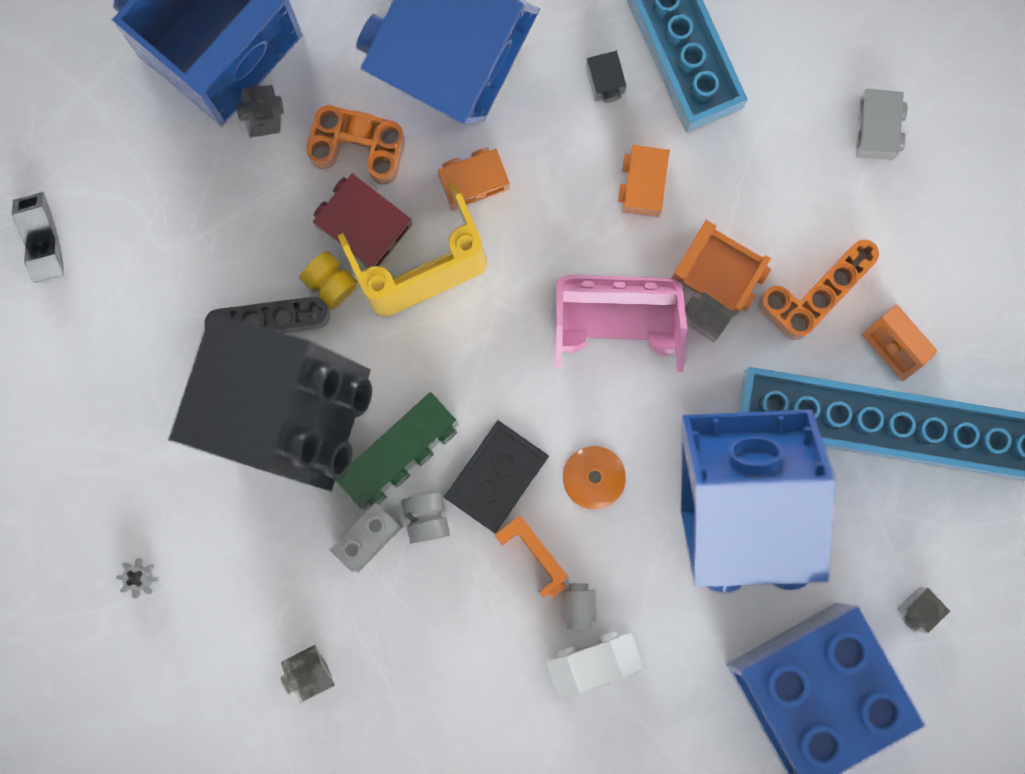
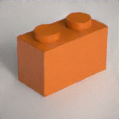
[618,145,670,217]
[438,148,510,211]

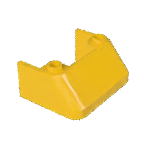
[338,183,487,317]

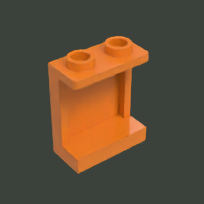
[671,220,771,316]
[494,515,568,598]

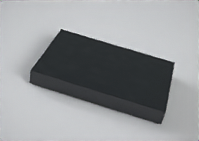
[443,420,549,534]

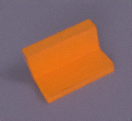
[861,305,937,382]

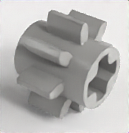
[116,558,159,598]

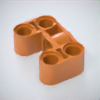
[306,105,405,185]

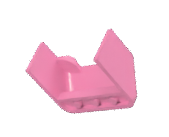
[555,275,687,372]

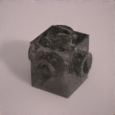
[236,85,284,138]
[280,645,335,703]

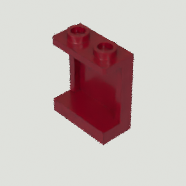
[313,173,413,268]

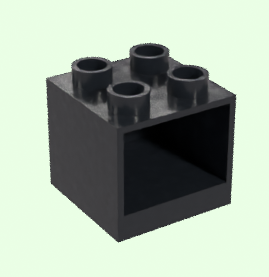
[168,313,372,492]

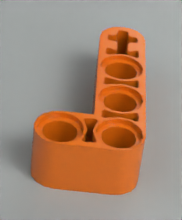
[759,239,879,339]

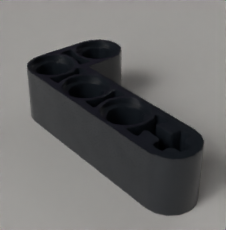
[204,297,331,333]

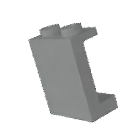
[329,503,403,573]

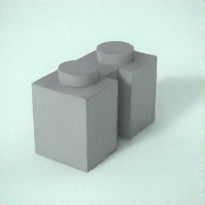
[856,89,908,160]

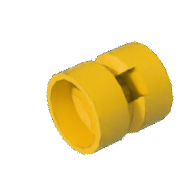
[299,251,359,310]

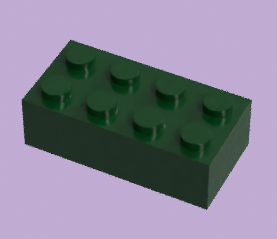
[334,392,459,510]

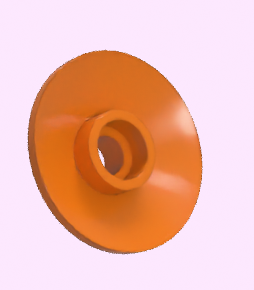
[563,446,626,509]

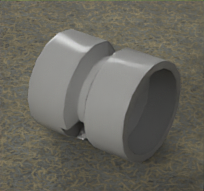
[401,492,450,544]

